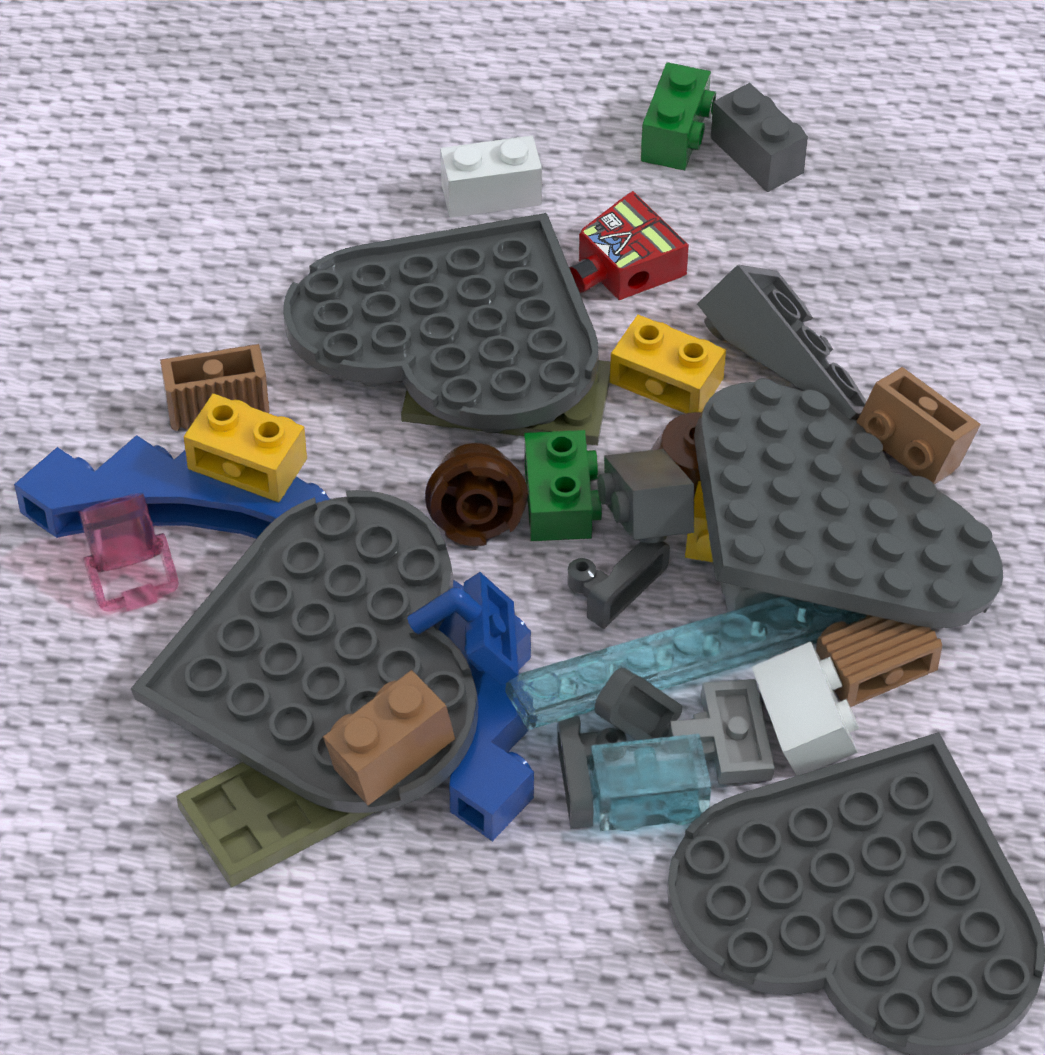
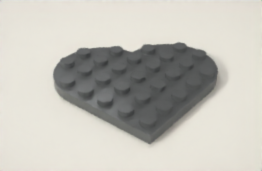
[283,213,599,434]
[694,378,1003,628]
[131,490,479,813]
[667,732,1045,1055]

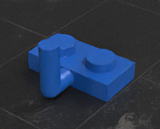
[407,572,519,685]

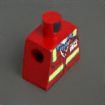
[569,191,689,300]

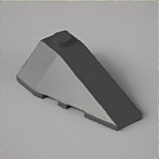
[697,265,867,420]

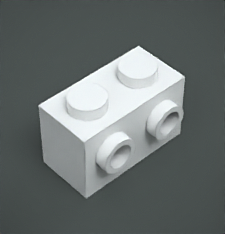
[440,135,542,218]
[752,642,859,776]

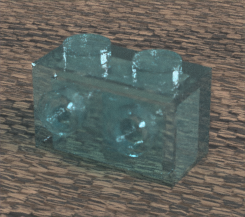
[590,734,711,831]

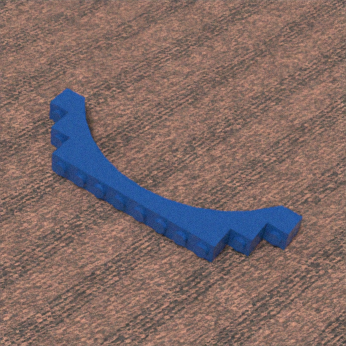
[14,435,534,842]

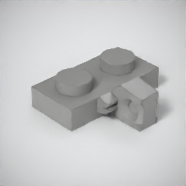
[667,679,775,784]

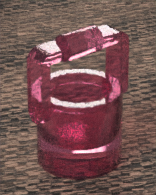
[79,493,179,612]

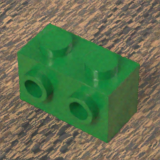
[641,62,716,171]
[524,430,602,541]

